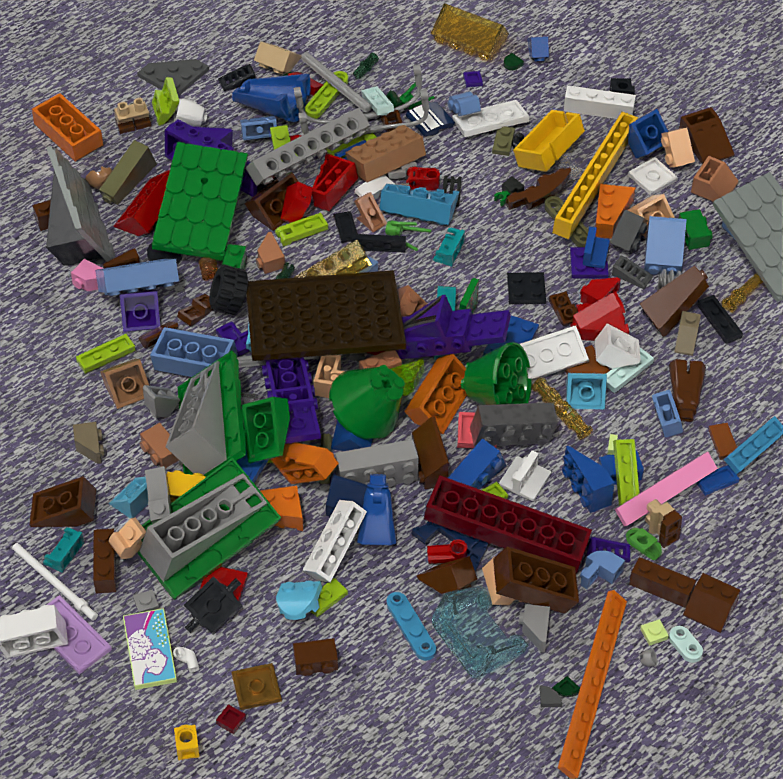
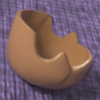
[85,166,113,190]

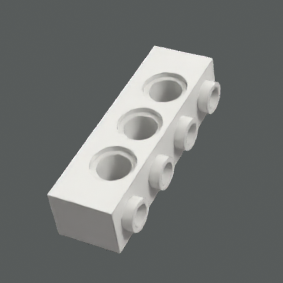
[303,500,367,582]

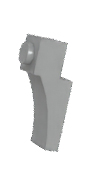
[145,466,172,524]

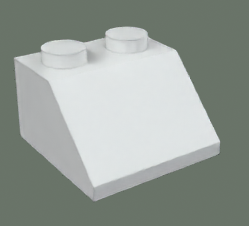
[595,324,641,369]

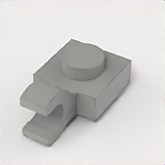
[388,162,417,180]

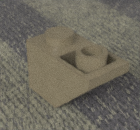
[73,422,104,464]

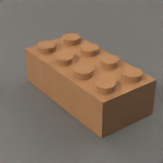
[345,125,426,182]

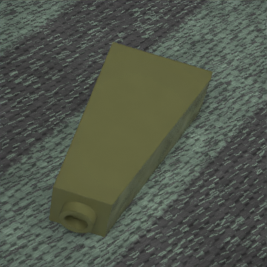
[99,140,157,205]

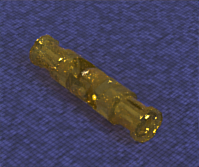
[532,377,593,440]

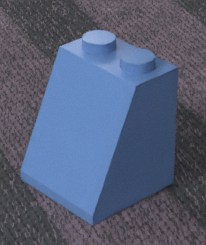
[644,216,686,275]

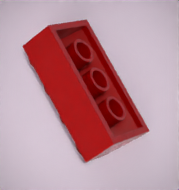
[114,170,170,236]

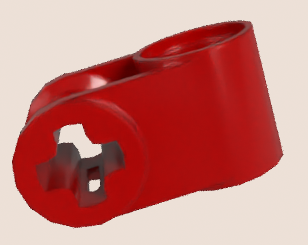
[406,167,440,190]

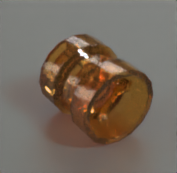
[199,257,218,281]

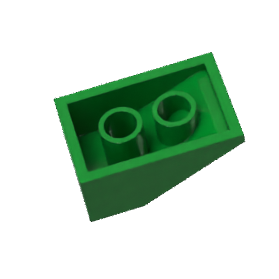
[242,397,290,463]

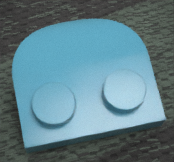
[276,581,322,620]

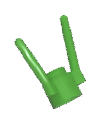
[385,220,431,251]

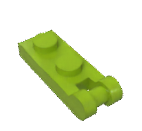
[275,212,328,246]

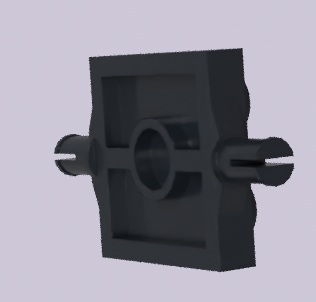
[184,576,243,635]

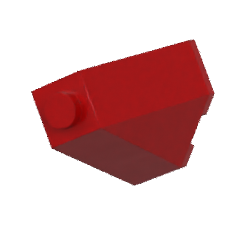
[570,292,629,341]

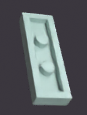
[361,86,394,116]
[606,348,654,393]

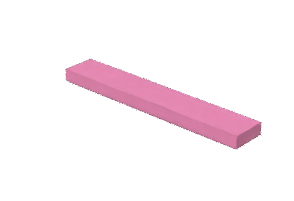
[614,452,718,527]

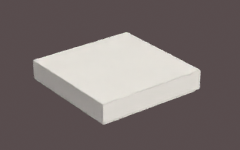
[628,157,678,196]

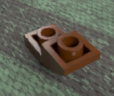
[548,291,578,326]

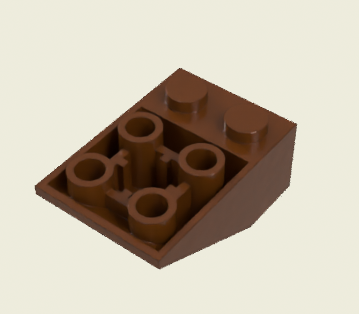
[679,107,735,164]

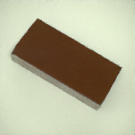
[138,322,178,348]

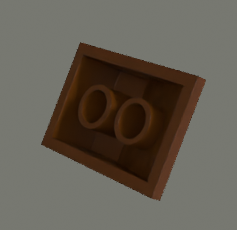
[29,476,97,527]

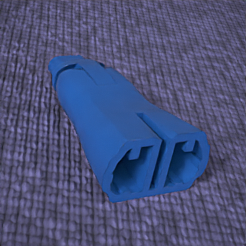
[357,474,396,545]

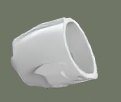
[173,99,207,127]

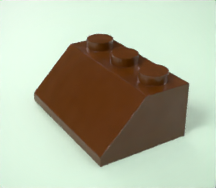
[244,172,298,231]
[412,417,449,490]

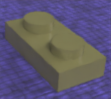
[492,126,515,156]

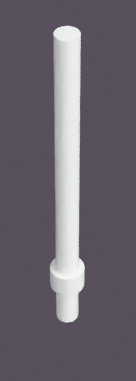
[12,543,98,621]

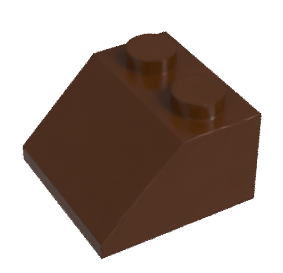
[417,556,477,595]
[683,573,741,633]

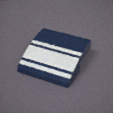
[406,102,455,136]

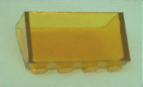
[430,3,509,61]

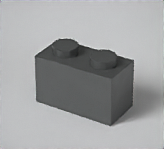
[610,210,648,253]

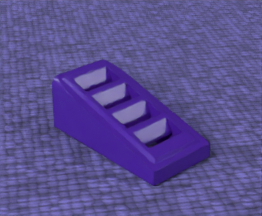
[587,537,631,563]

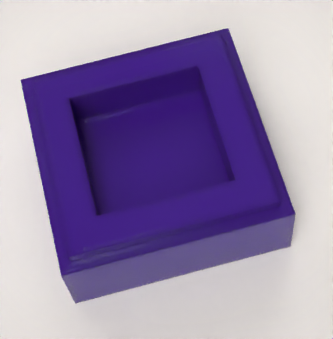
[463,71,483,88]

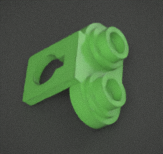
[626,528,662,560]

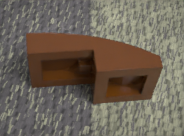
[177,294,213,326]

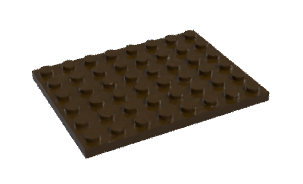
[246,270,406,361]

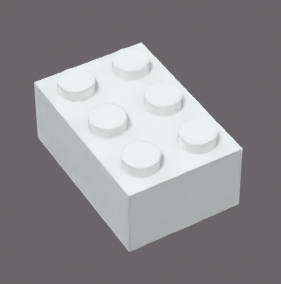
[0,605,68,658]

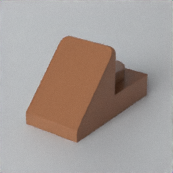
[354,192,387,232]

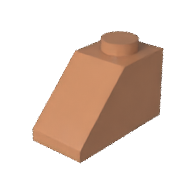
[256,232,285,274]

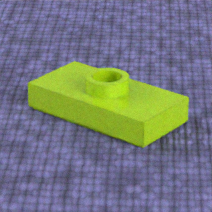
[311,578,348,617]

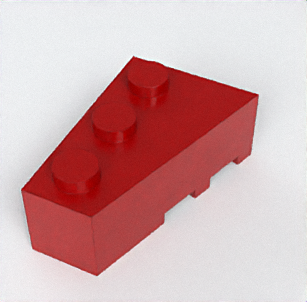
[312,153,358,211]

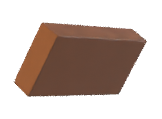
[708,423,737,460]

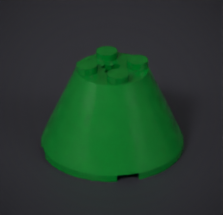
[461,342,532,405]
[329,365,405,440]

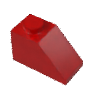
[281,181,313,223]
[580,277,621,304]

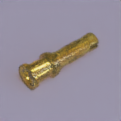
[722,272,763,313]

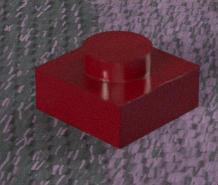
[216,704,246,734]

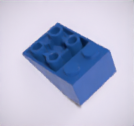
[562,446,615,513]

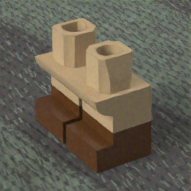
[114,97,151,134]
[645,499,682,548]

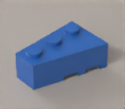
[448,438,507,489]

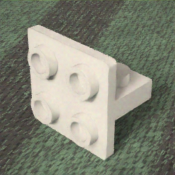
[499,451,551,501]

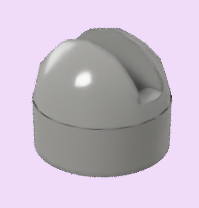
[640,649,657,667]

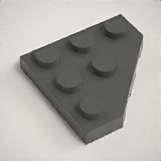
[137,59,209,96]

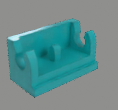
[433,228,465,267]
[43,527,84,573]

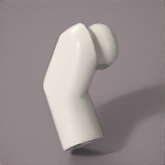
[173,646,199,673]

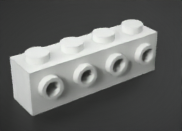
[564,85,636,119]

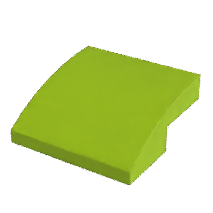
[152,77,179,126]

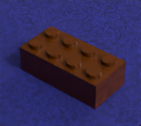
[493,546,579,614]

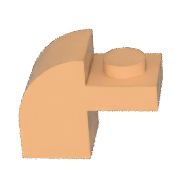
[109,517,146,559]

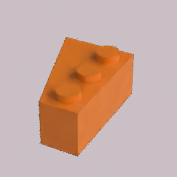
[271,442,339,484]

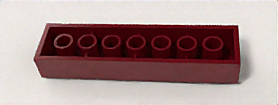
[424,475,592,574]

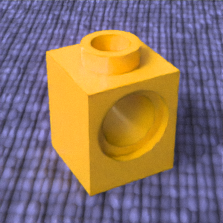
[174,724,200,760]

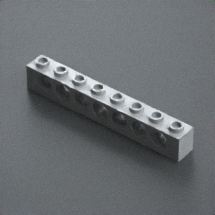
[246,108,370,186]

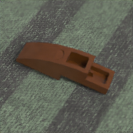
[506,167,571,210]

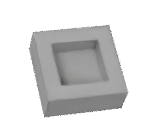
[133,589,159,613]

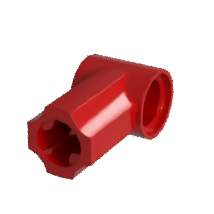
[427,539,467,564]

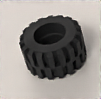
[209,264,248,315]

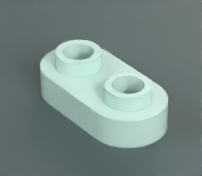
[669,626,703,663]

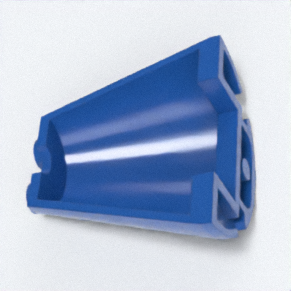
[232,74,310,122]

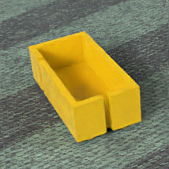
[513,110,585,172]

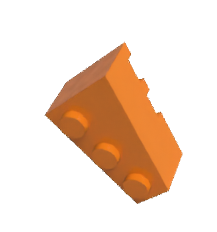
[595,184,636,238]
[260,486,303,531]

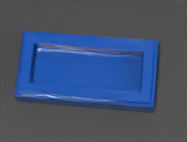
[696,465,740,496]

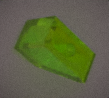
[391,359,424,396]

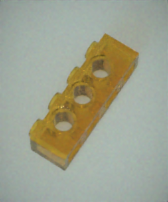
[294,240,372,278]

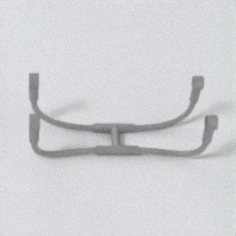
[293,64,429,142]

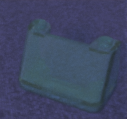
[432,585,529,678]

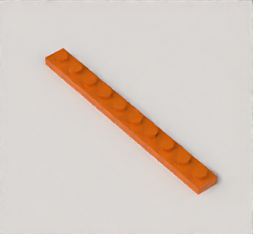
[558,590,627,779]

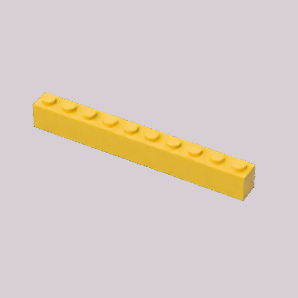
[552,112,638,239]

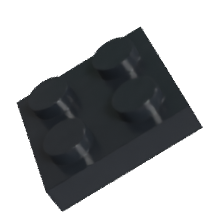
[507,272,546,305]

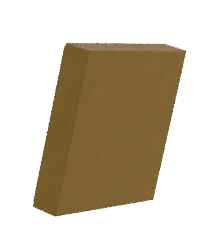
[231,663,282,710]

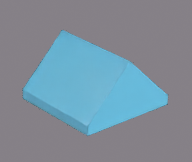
[566,373,607,409]
[109,476,148,519]

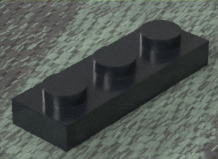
[351,234,406,253]
[697,295,743,344]

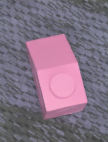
[71,259,103,291]

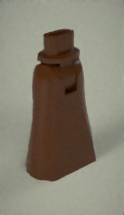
[669,359,706,422]

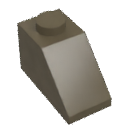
[674,311,701,356]

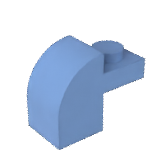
[580,551,625,589]

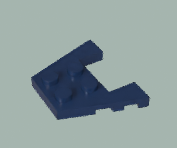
[411,521,490,573]

